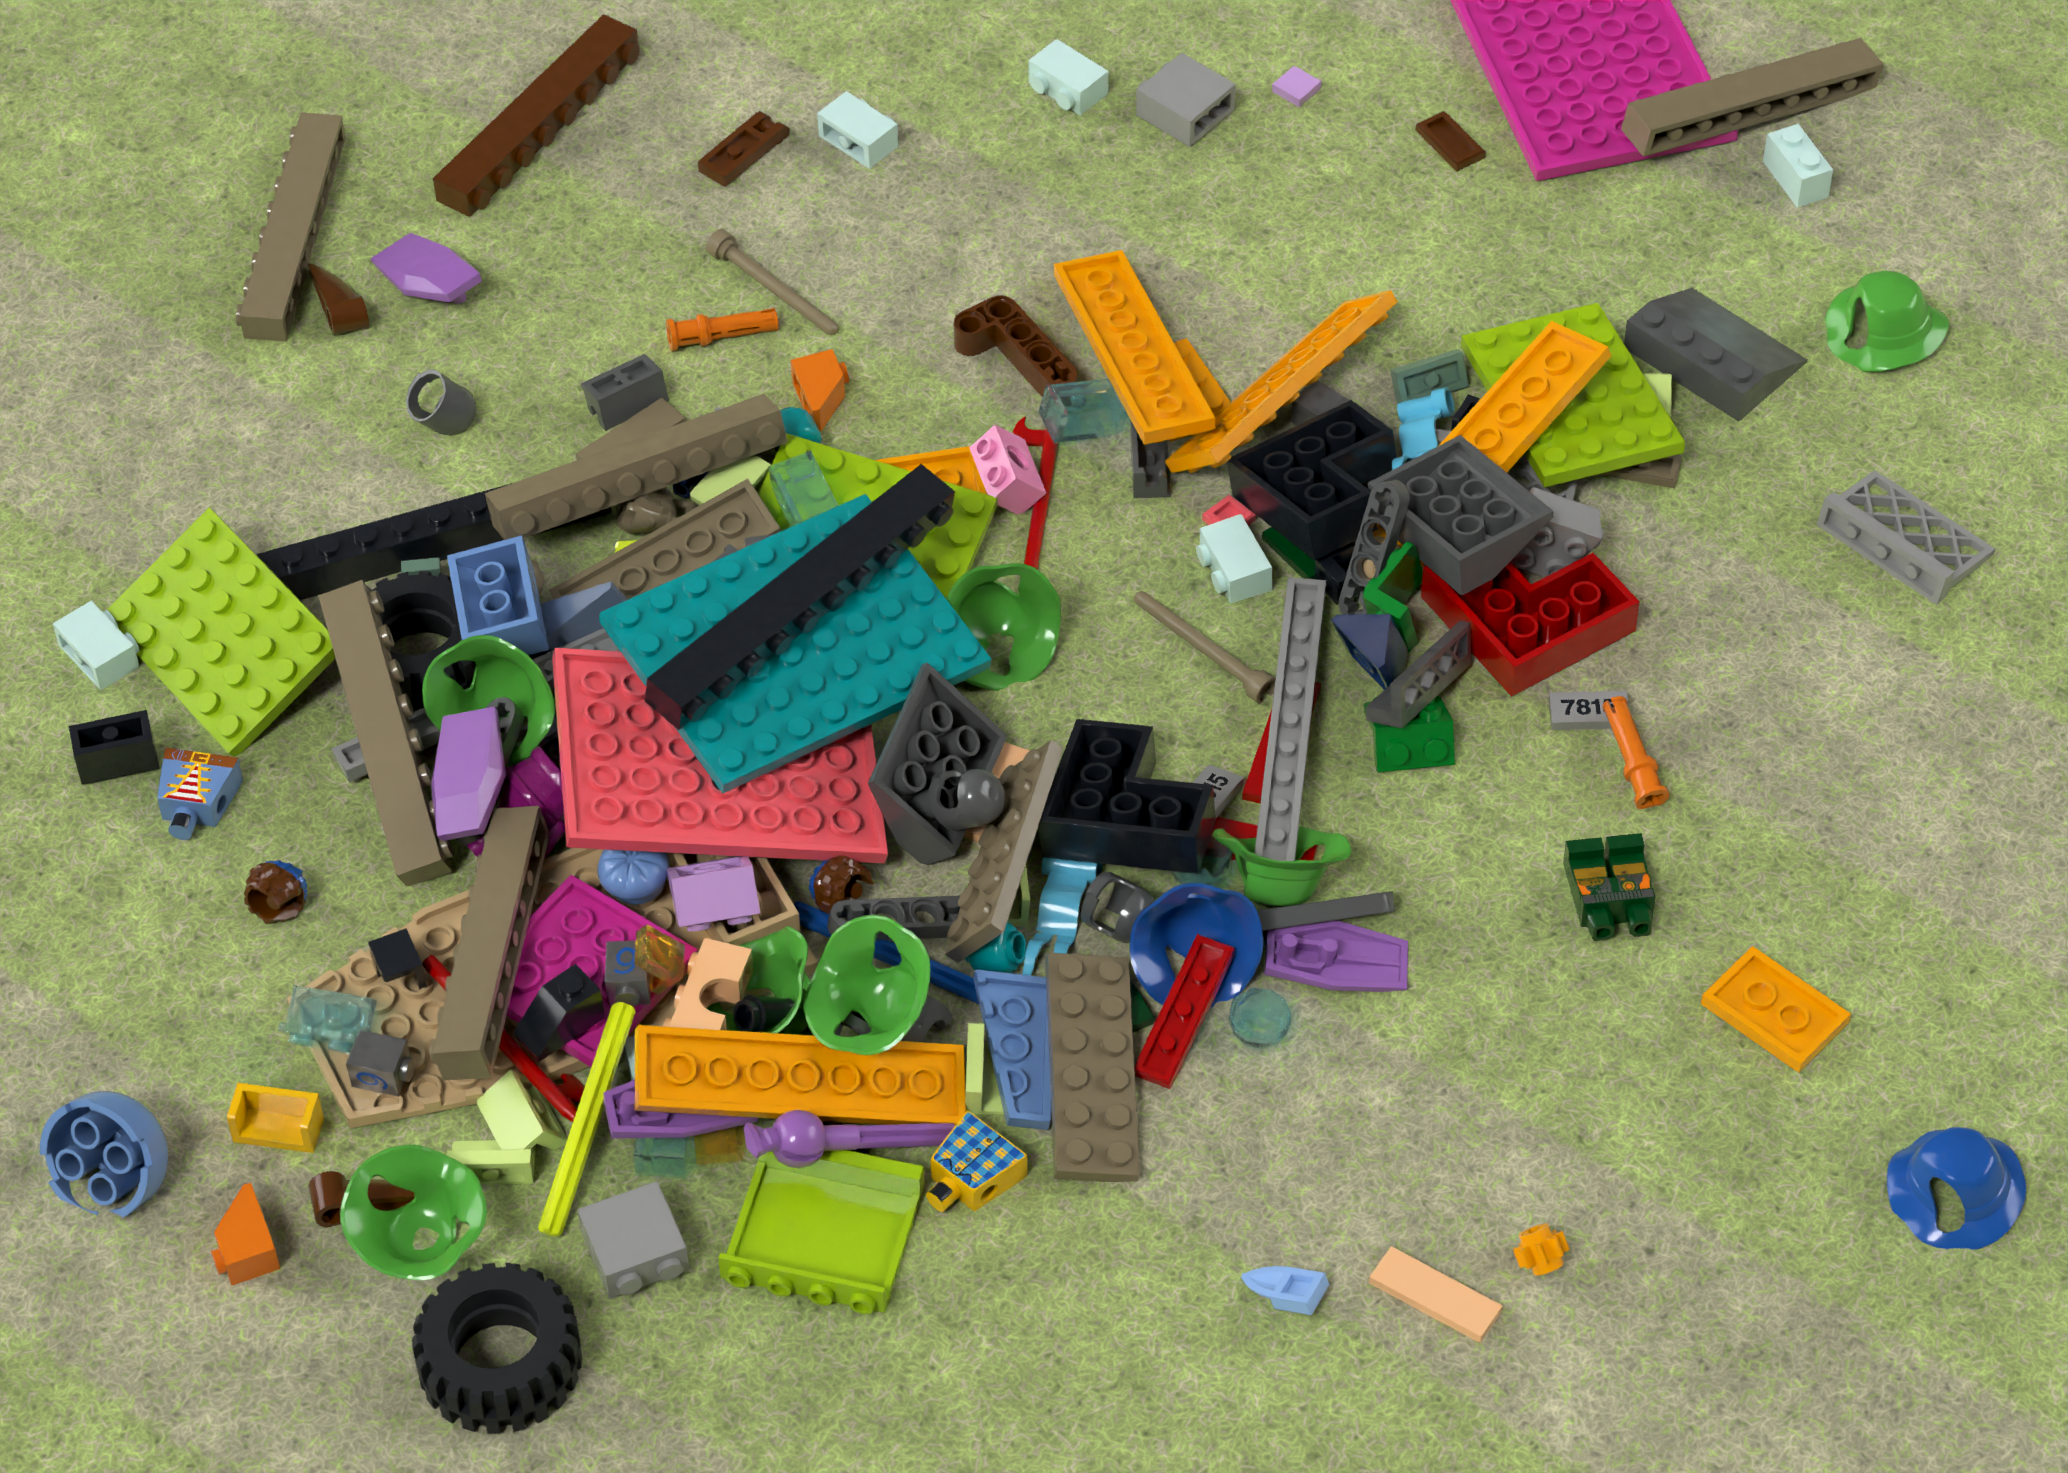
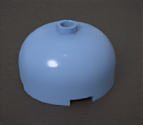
[40,1091,168,1218]

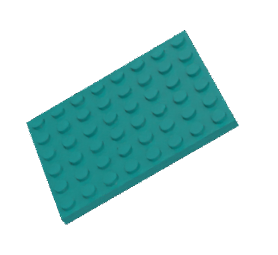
[599,494,992,794]

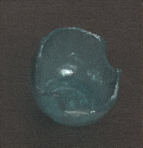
[1171,836,1233,887]
[1228,987,1292,1050]

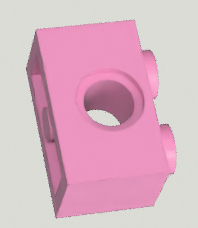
[969,425,1046,514]

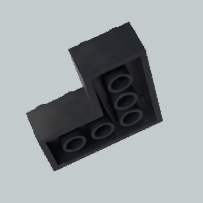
[1227,400,1397,560]
[1038,719,1216,874]

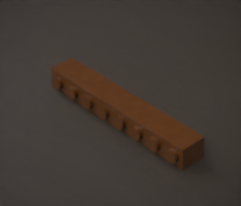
[433,14,640,217]

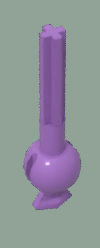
[744,1109,955,1169]

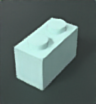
[1029,39,1108,115]
[817,91,898,169]
[1763,124,1833,208]
[1196,514,1273,604]
[53,600,140,690]

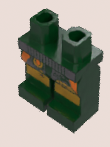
[1563,833,1655,941]

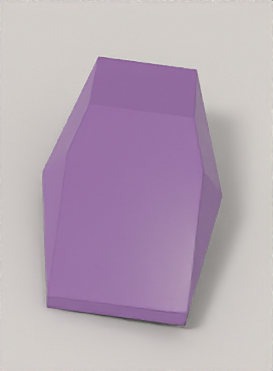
[370,233,482,304]
[431,707,506,841]
[1264,920,1408,992]
[603,1080,758,1138]

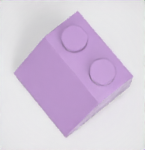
[667,856,760,932]

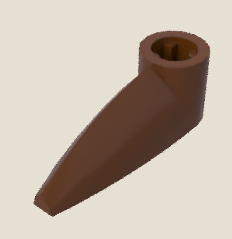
[308,264,369,336]
[308,1171,415,1228]

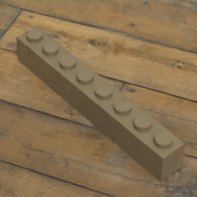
[1621,38,1884,157]
[236,112,346,342]
[485,394,788,540]
[318,580,454,887]
[429,806,550,1080]

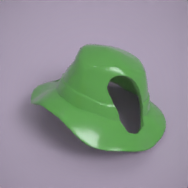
[1825,271,1949,372]
[946,563,1061,691]
[422,635,555,767]
[1213,826,1351,907]
[803,915,930,1055]
[706,926,811,1035]
[340,1145,487,1280]

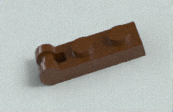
[698,111,790,187]

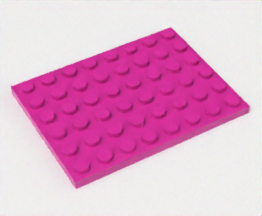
[1450,0,1738,181]

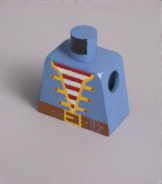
[158,748,243,840]

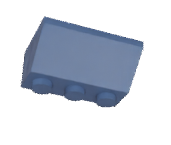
[447,535,549,655]

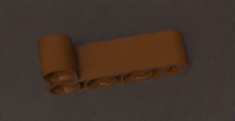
[954,295,1077,408]

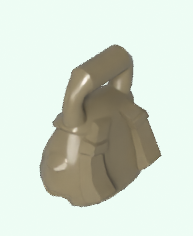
[616,487,698,534]

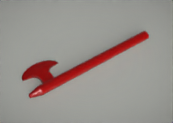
[1012,409,1061,570]
[422,955,585,1122]

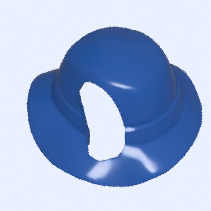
[1130,883,1263,1008]
[1887,1127,2026,1250]

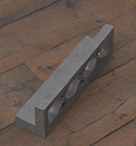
[1366,620,1471,728]

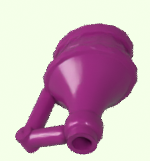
[466,746,565,859]

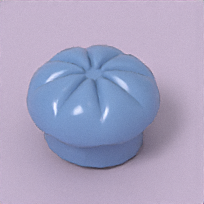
[597,849,670,904]

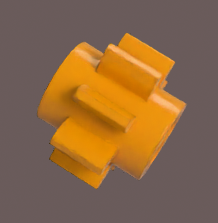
[1513,1223,1570,1276]

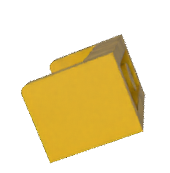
[227,1083,324,1153]

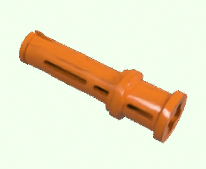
[666,308,779,351]
[1602,696,1670,809]

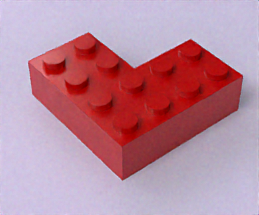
[1421,553,1640,697]

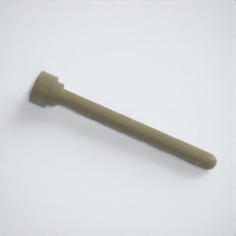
[705,229,839,335]
[1134,591,1276,704]

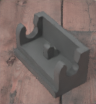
[581,354,669,431]
[1130,421,1171,498]

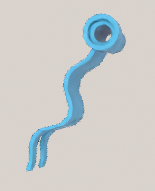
[1392,387,1455,470]
[1022,857,1102,976]

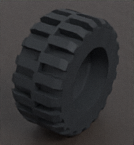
[369,571,476,712]
[412,1263,582,1434]

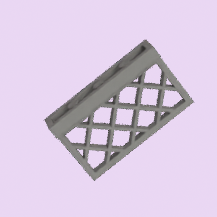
[1816,470,1995,605]

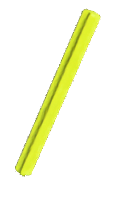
[538,1002,635,1237]

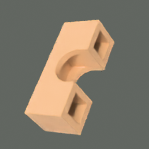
[663,938,753,1030]

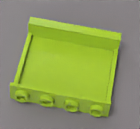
[718,1150,925,1314]

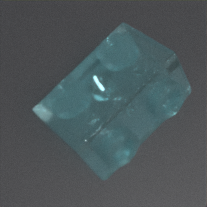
[278,985,377,1054]

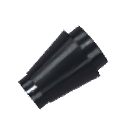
[733,995,794,1033]

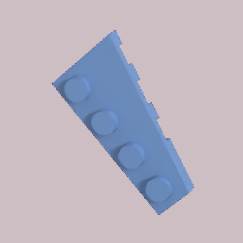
[973,969,1051,1130]

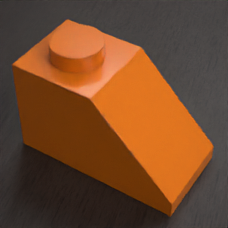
[790,349,849,432]
[211,1182,280,1286]

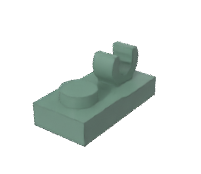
[1390,349,1469,403]

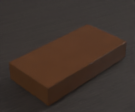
[1415,111,1486,172]

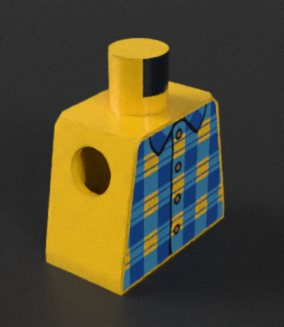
[926,1110,1028,1212]

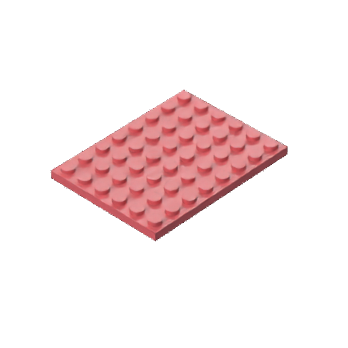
[552,648,888,863]

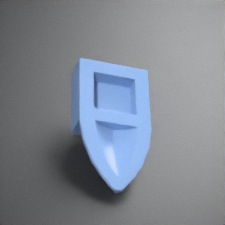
[1241,1266,1329,1315]

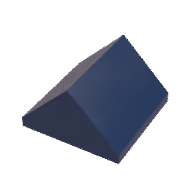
[1331,614,1408,690]

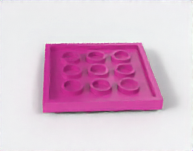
[506,875,698,1067]

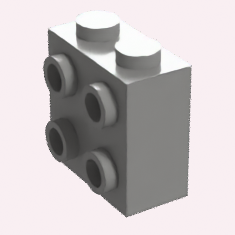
[1136,53,1236,147]
[1510,487,1604,577]
[577,1181,689,1299]

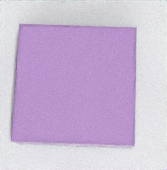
[1272,66,1321,107]

